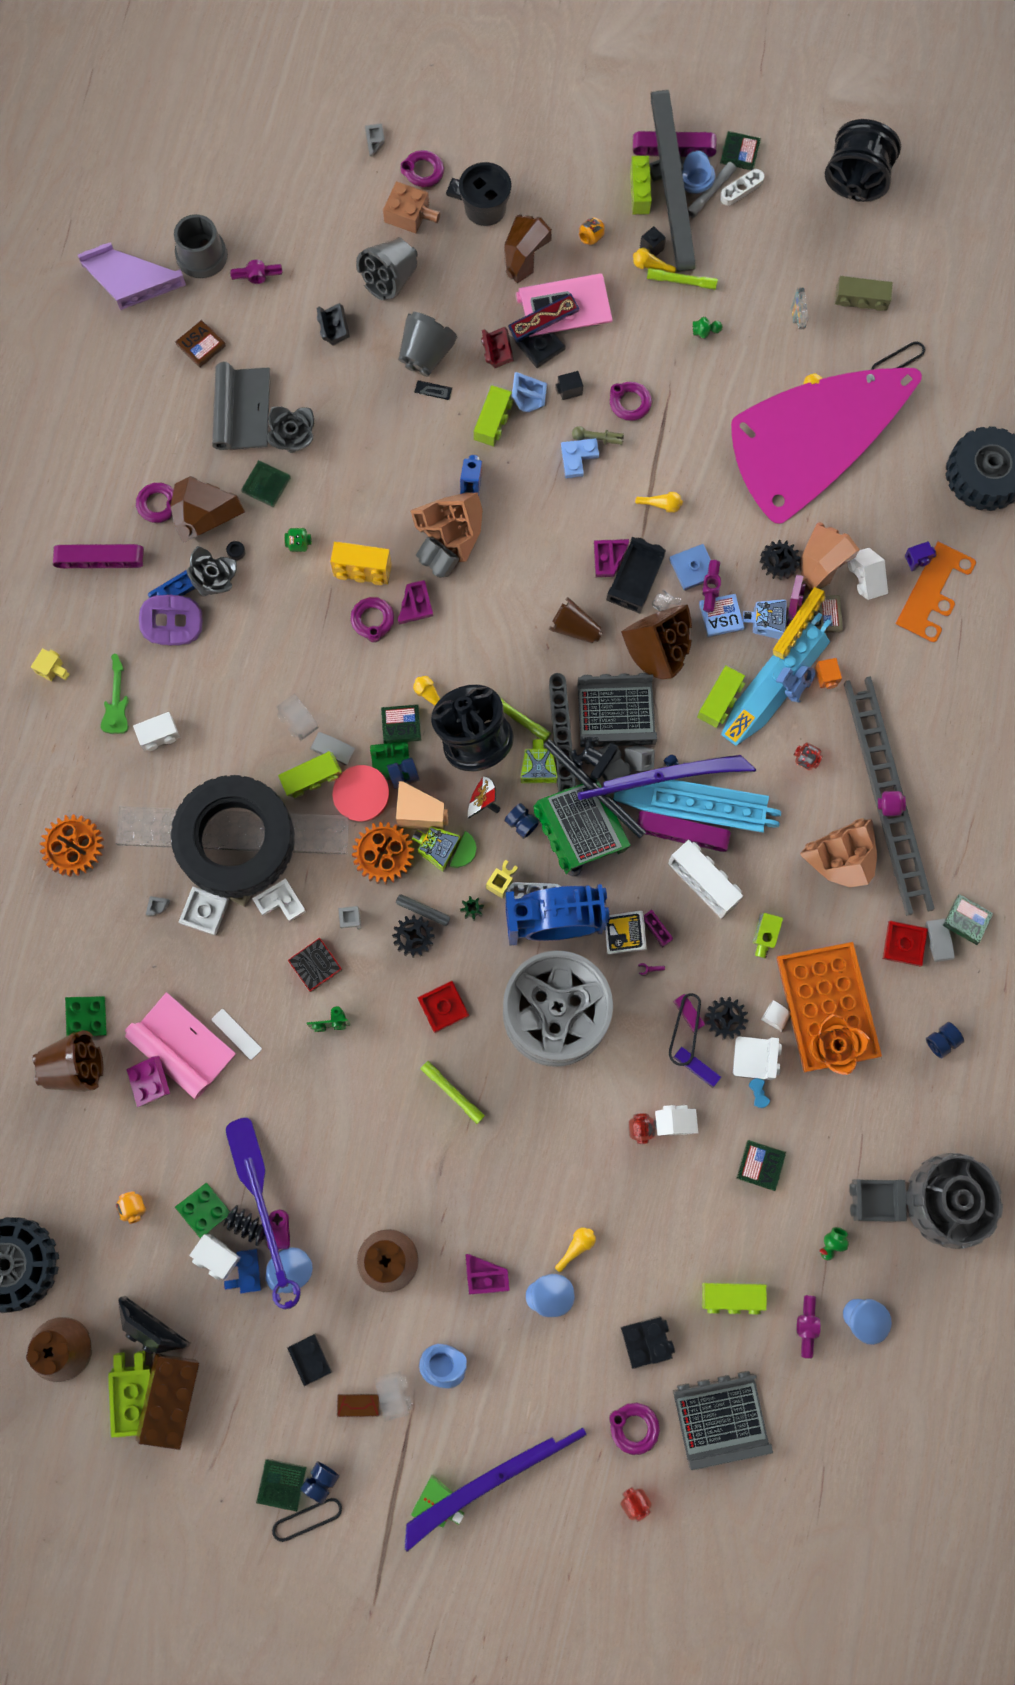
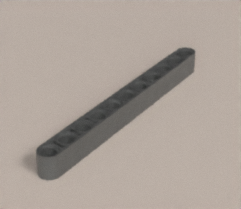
[651,90,695,271]
[549,673,583,876]

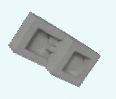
[310,732,355,765]
[925,919,955,962]

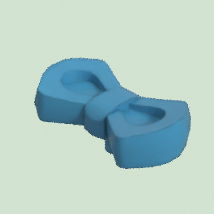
[748,1078,770,1108]

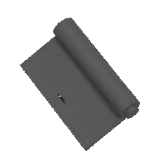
[212,362,270,450]

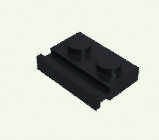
[287,1334,332,1386]

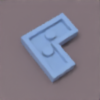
[561,438,599,478]

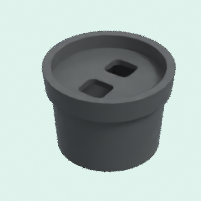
[174,214,228,278]

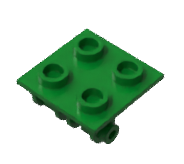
[370,741,409,780]
[65,996,107,1037]
[307,1006,350,1032]
[175,1183,230,1238]

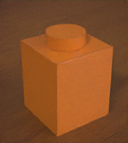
[815,658,842,689]

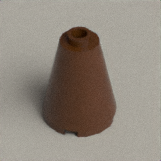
[549,597,603,643]

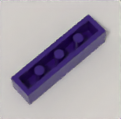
[673,1047,721,1088]

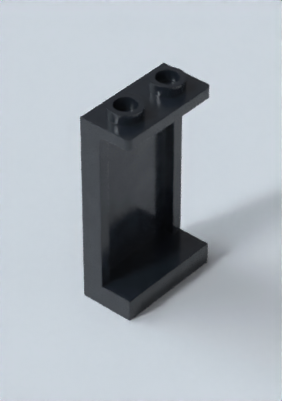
[606,537,666,614]

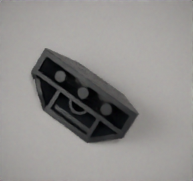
[118,1296,191,1354]

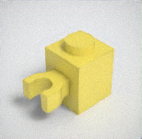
[31,648,70,682]
[486,860,518,899]

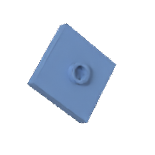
[669,544,711,590]

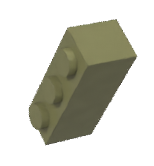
[835,276,893,311]

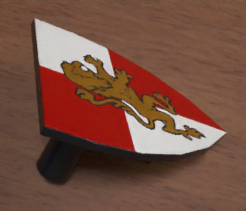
[468,776,501,818]

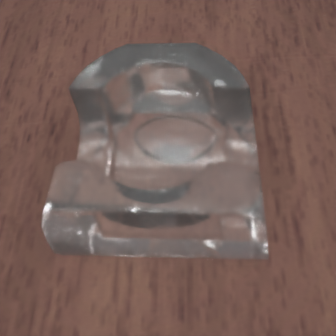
[652,589,681,611]

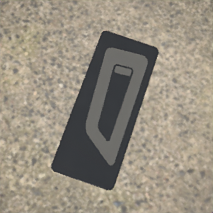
[414,380,452,400]

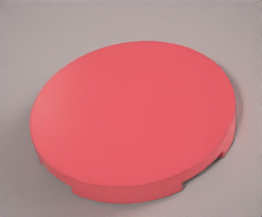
[332,765,389,822]

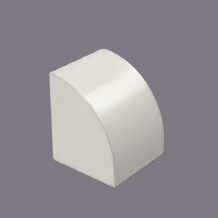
[761,1000,790,1032]

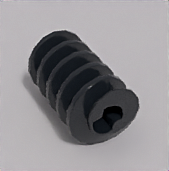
[223,1205,266,1246]

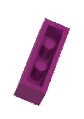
[643,910,673,948]
[673,994,705,1033]

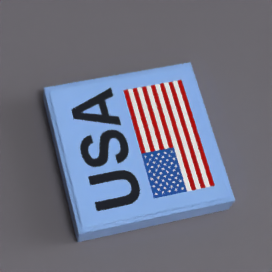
[699,594,744,637]

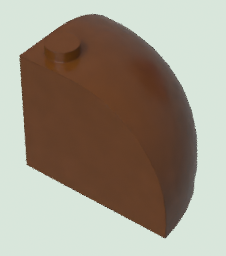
[621,604,692,679]

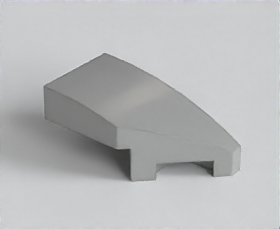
[365,123,385,156]

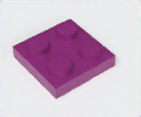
[126,1056,170,1107]

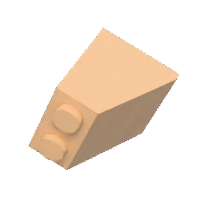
[396,781,449,830]

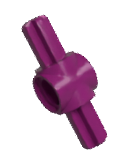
[230,259,283,284]
[702,559,721,613]
[796,1295,821,1359]

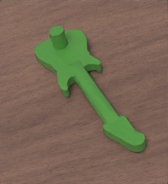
[101,654,129,734]

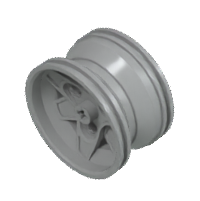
[503,951,613,1067]

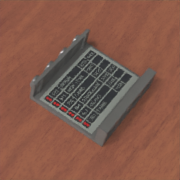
[577,673,657,747]
[673,1371,773,1470]

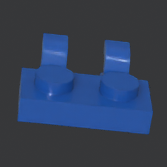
[224,1249,261,1294]

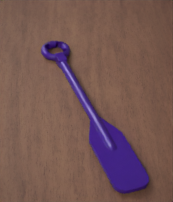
[226,1117,301,1309]

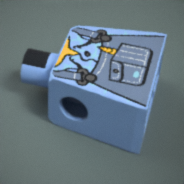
[743,600,786,639]

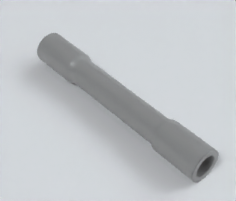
[688,162,736,218]

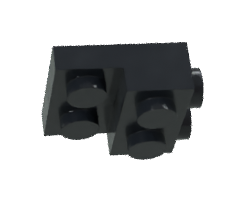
[621,1316,675,1369]

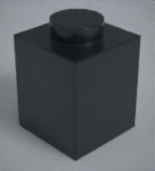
[640,226,666,256]
[555,371,584,400]

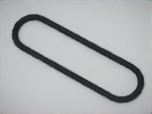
[871,341,925,370]
[272,1498,342,1542]

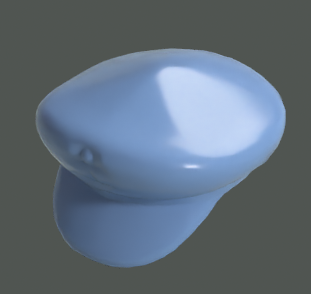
[682,151,715,194]
[266,1247,313,1293]
[526,1274,575,1317]
[843,1299,892,1345]
[419,1344,467,1389]

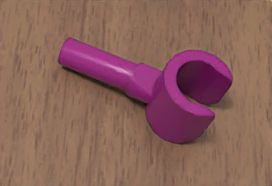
[638,963,665,976]

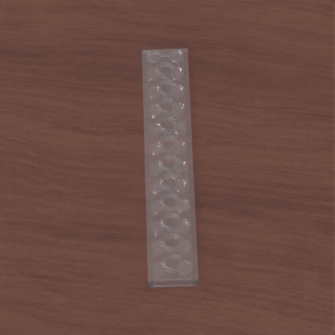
[116,806,349,855]

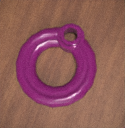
[400,150,444,188]
[610,382,652,421]
[136,483,174,523]
[350,597,394,642]
[609,1403,660,1455]

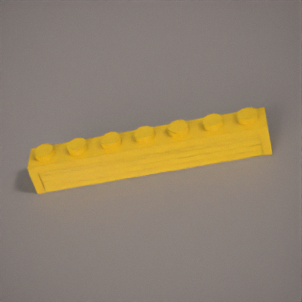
[773,587,826,660]

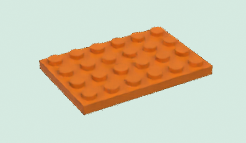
[776,942,882,1073]

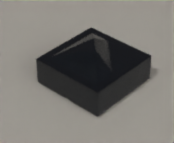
[446,178,462,200]

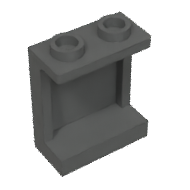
[849,1179,907,1222]

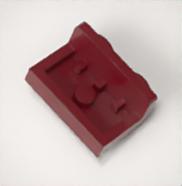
[481,326,514,368]

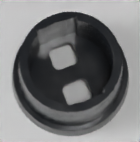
[459,162,512,226]

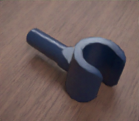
[663,755,680,767]

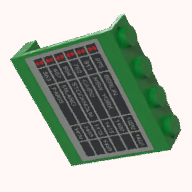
[533,780,631,874]

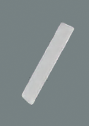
[211,1009,262,1060]

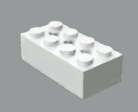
[668,840,743,919]

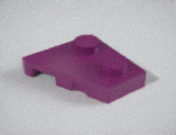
[594,539,629,577]
[787,575,806,626]
[398,580,433,624]
[465,1254,510,1295]

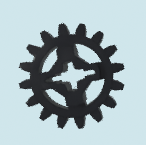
[760,540,801,580]
[392,915,435,958]
[705,997,748,1040]

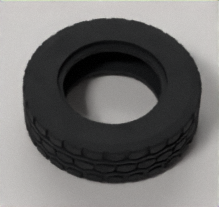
[171,775,295,898]

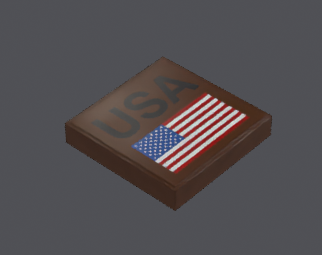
[175,320,226,368]

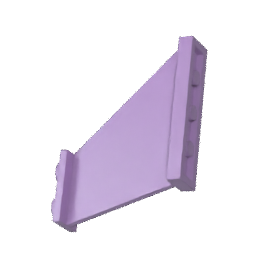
[78,242,186,310]

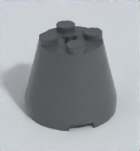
[356,237,418,301]
[398,312,457,377]

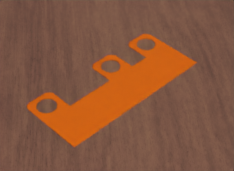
[895,541,976,642]

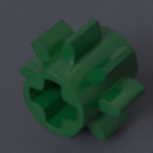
[460,896,484,921]

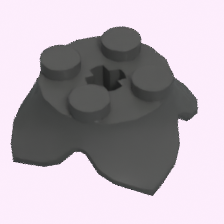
[267,406,315,453]
[187,546,237,596]

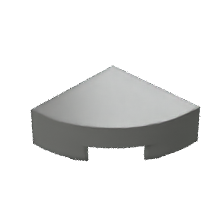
[146,896,170,916]

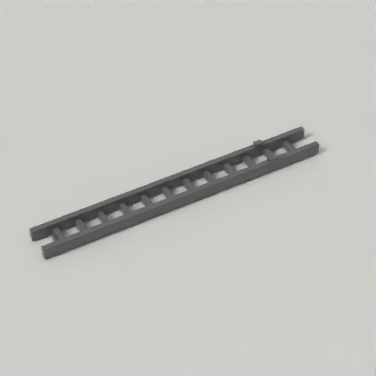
[844,676,935,916]

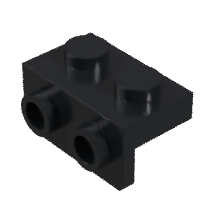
[317,303,350,345]

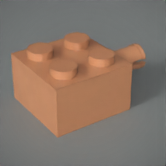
[383,181,440,233]

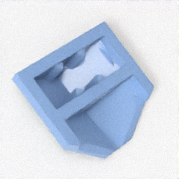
[512,372,547,412]

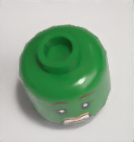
[284,528,312,552]

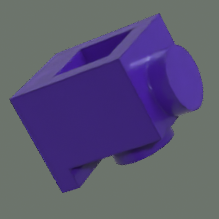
[905,541,936,572]

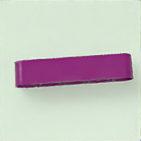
[633,131,717,157]
[53,544,144,568]
[637,811,731,852]

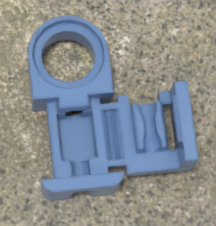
[776,666,815,703]

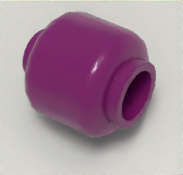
[878,791,906,816]

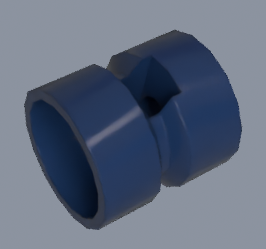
[387,757,420,789]
[504,803,540,839]
[926,1022,964,1059]
[300,1461,339,1504]

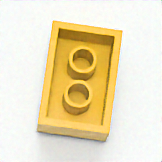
[330,541,392,585]

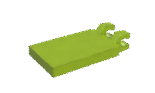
[108,1351,151,1438]

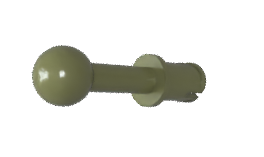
[572,426,624,445]

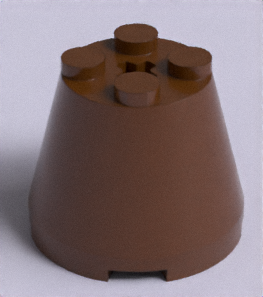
[32,1030,104,1092]
[357,1229,418,1292]
[26,1317,92,1382]

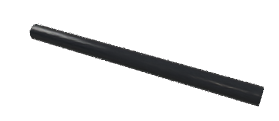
[543,739,646,839]

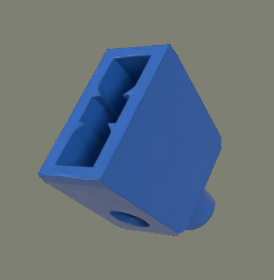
[460,455,482,496]

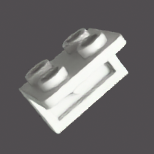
[733,1036,782,1080]

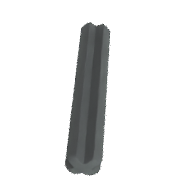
[396,894,450,926]

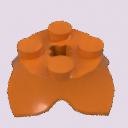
[810,1014,870,1075]

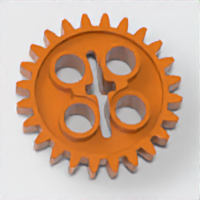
[40,814,104,877]
[352,822,414,884]

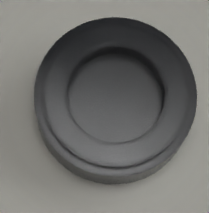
[226,541,245,561]

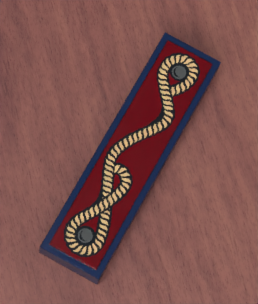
[508,294,580,343]

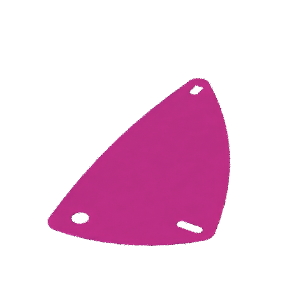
[731,368,922,524]

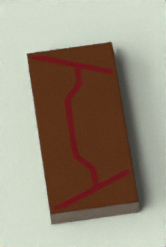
[337,1394,379,1417]

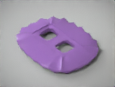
[139,595,203,646]

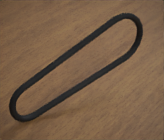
[669,993,701,1066]

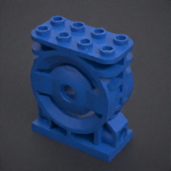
[505,884,610,946]

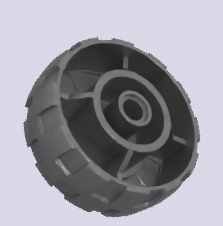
[906,1153,1003,1249]

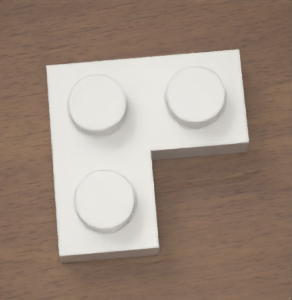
[252,878,306,922]

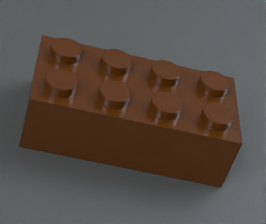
[136,1354,199,1450]

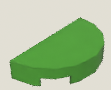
[450,831,477,868]

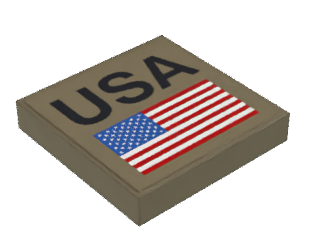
[802,595,843,633]

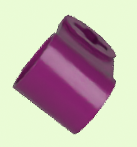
[267,1209,290,1250]

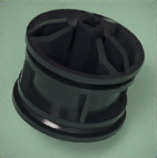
[824,119,901,202]
[431,685,514,772]

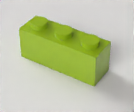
[630,156,651,215]
[473,385,514,446]
[697,665,746,728]
[278,751,342,798]
[702,1283,767,1314]

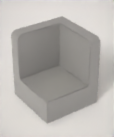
[625,745,655,772]
[338,906,361,929]

